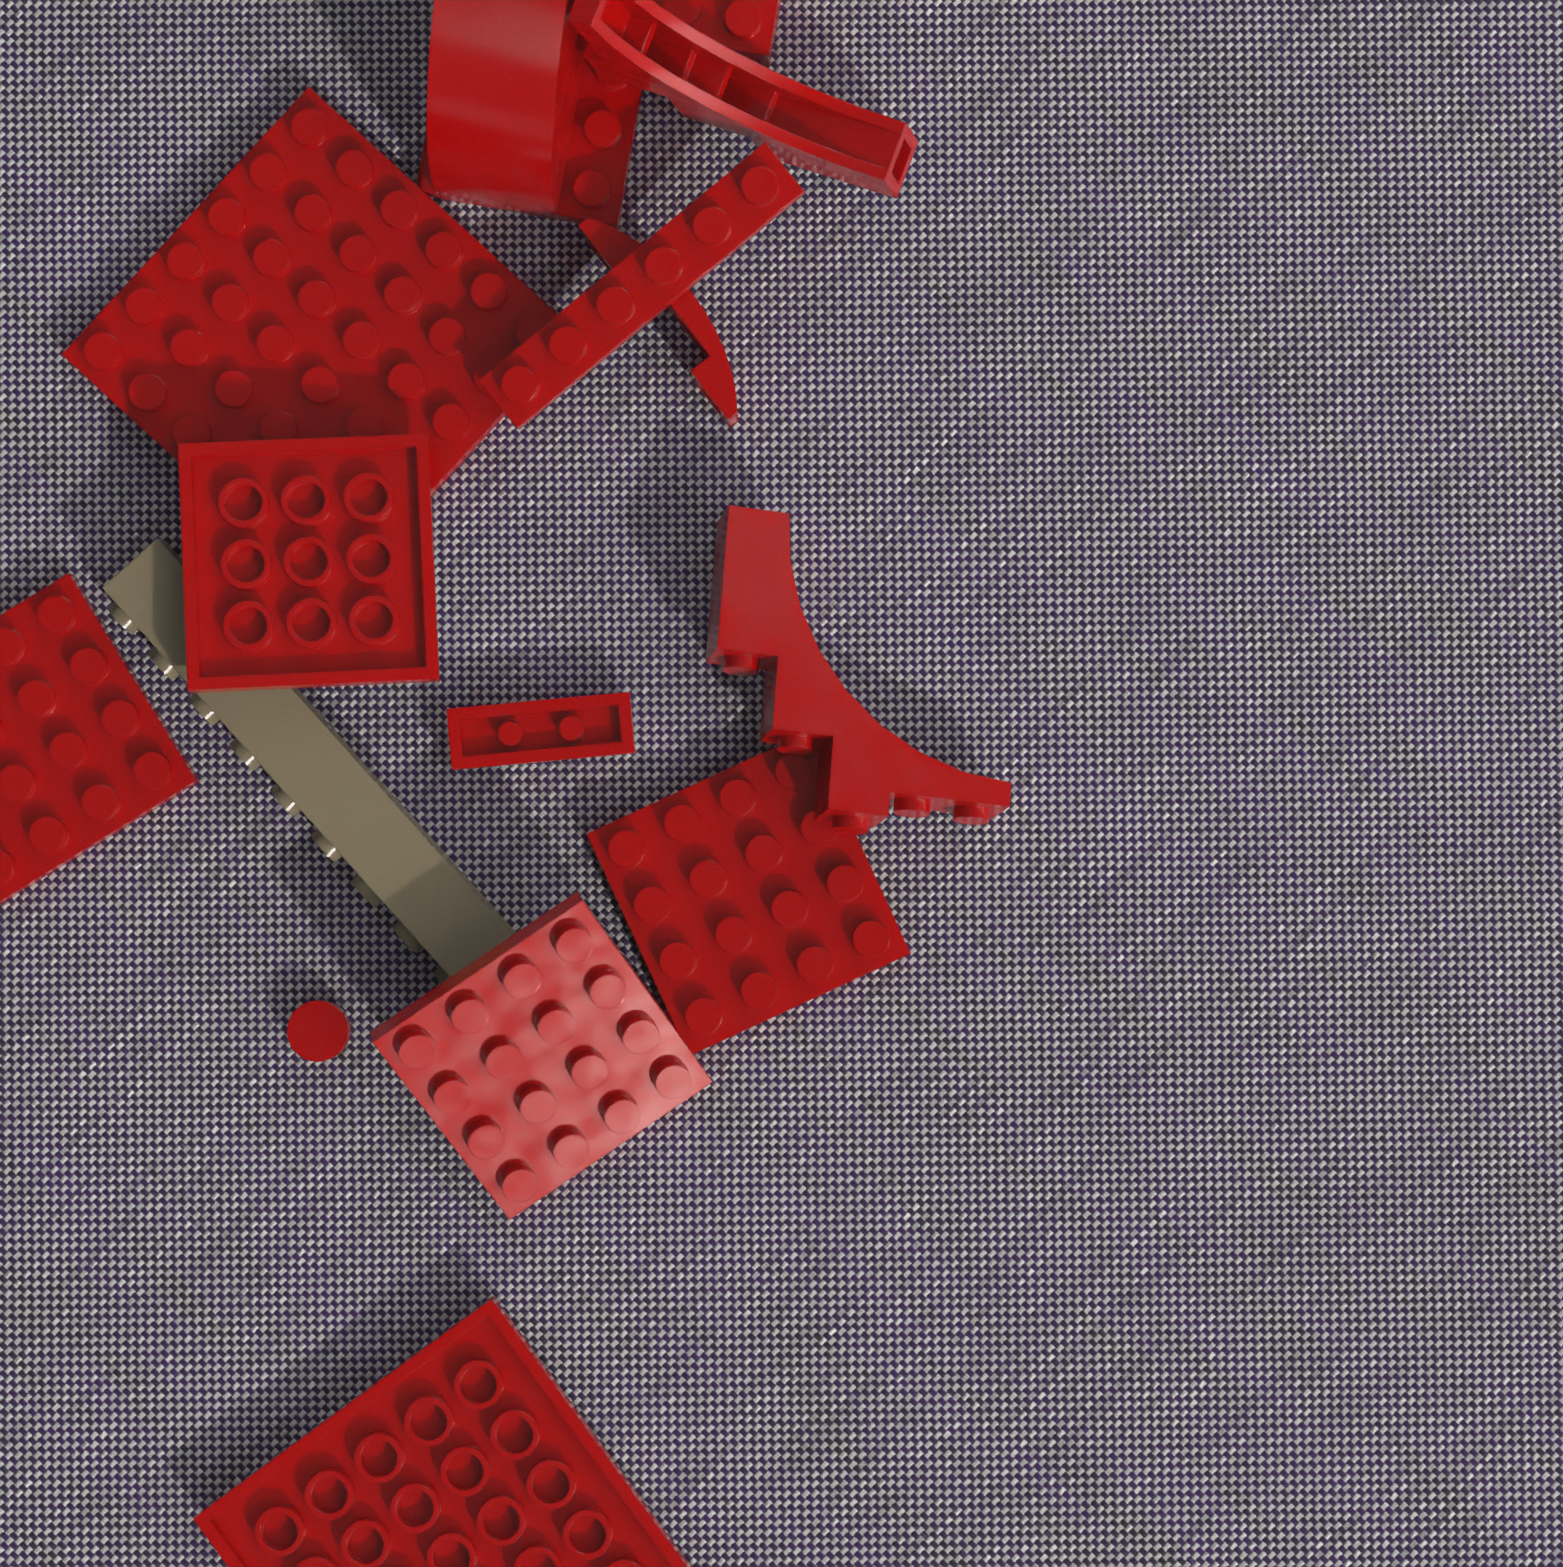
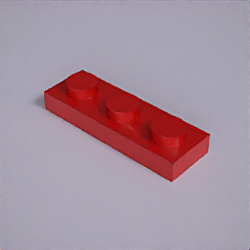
[446,692,636,770]

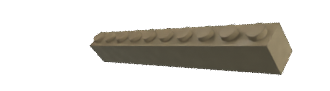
[102,538,516,983]

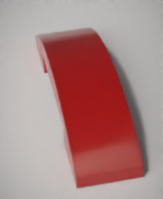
[578,218,739,428]

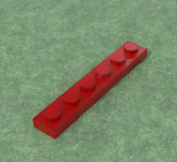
[478,142,805,429]

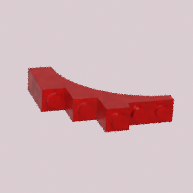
[568,0,918,199]
[705,505,1011,835]

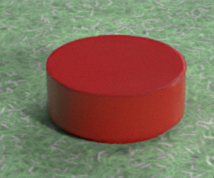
[287,1000,351,1062]

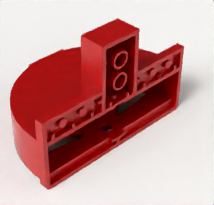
[416,0,782,230]

